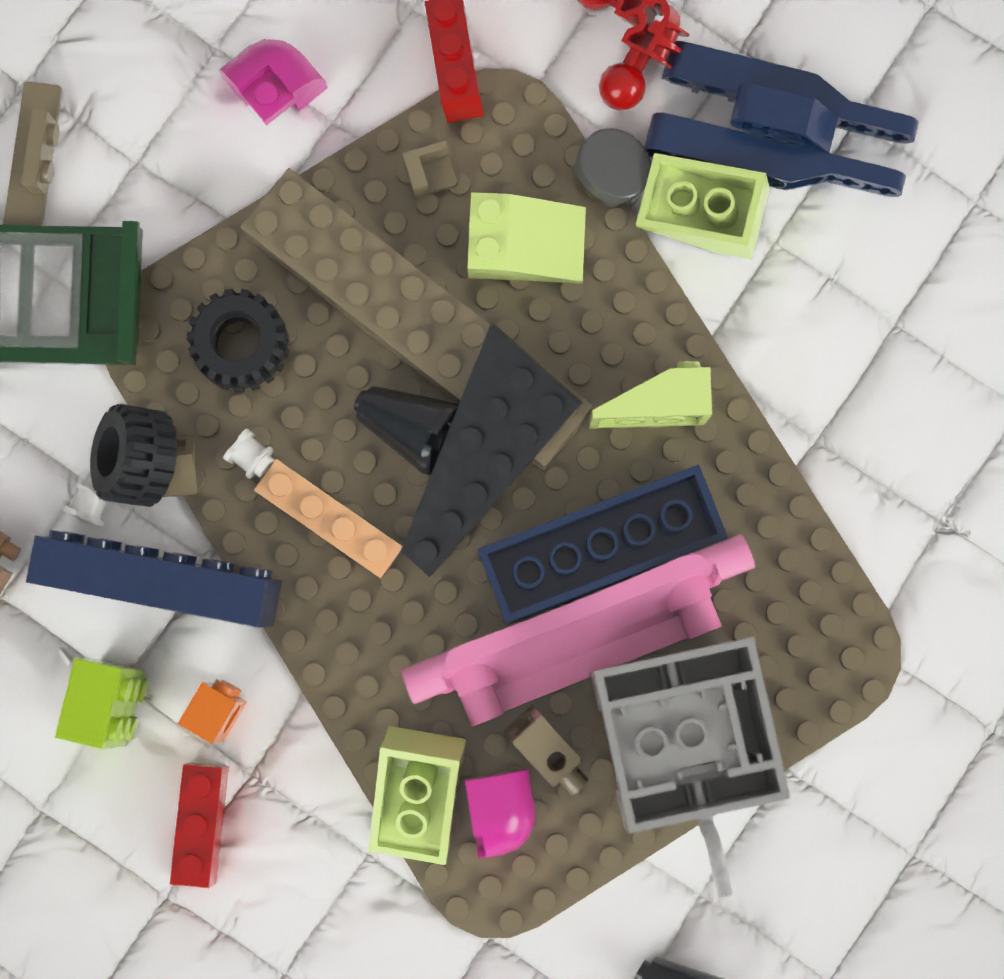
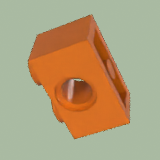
[178,679,247,744]

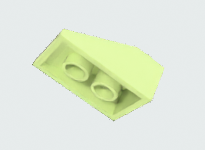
[636,153,770,260]
[467,192,586,283]
[589,361,712,429]
[368,726,466,865]

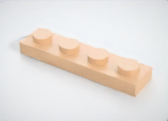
[254,459,403,579]

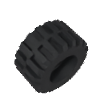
[187,289,290,392]
[90,404,177,507]

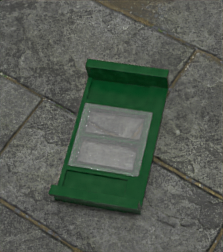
[0,221,143,366]

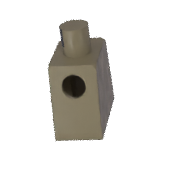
[503,705,589,795]

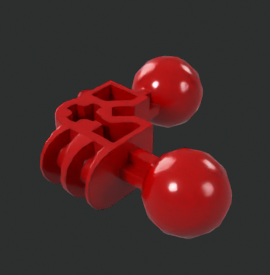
[577,0,690,111]

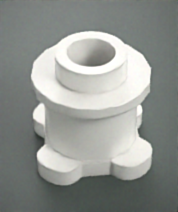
[223,429,274,479]
[63,479,107,526]

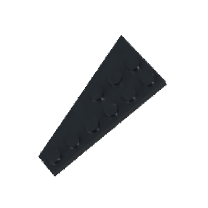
[401,324,583,577]

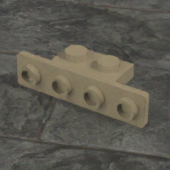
[3,81,62,226]

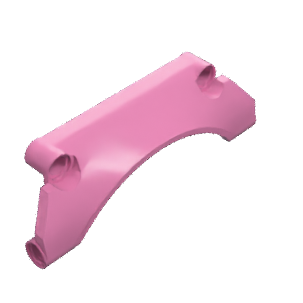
[401,534,755,727]

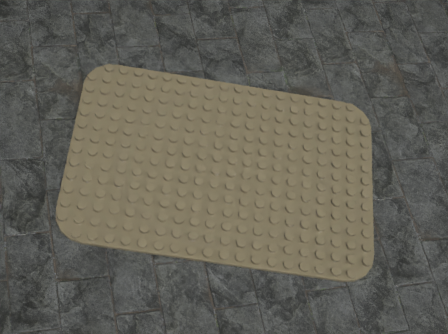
[106,68,901,938]

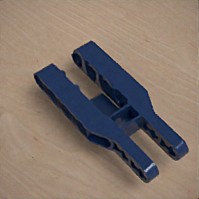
[644,41,919,197]

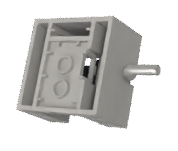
[590,637,791,898]

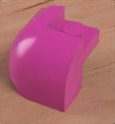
[219,39,328,126]
[465,769,535,859]

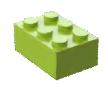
[54,658,148,749]

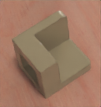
[402,140,458,199]
[162,435,198,497]

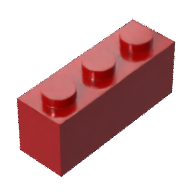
[424,0,484,123]
[169,762,229,888]

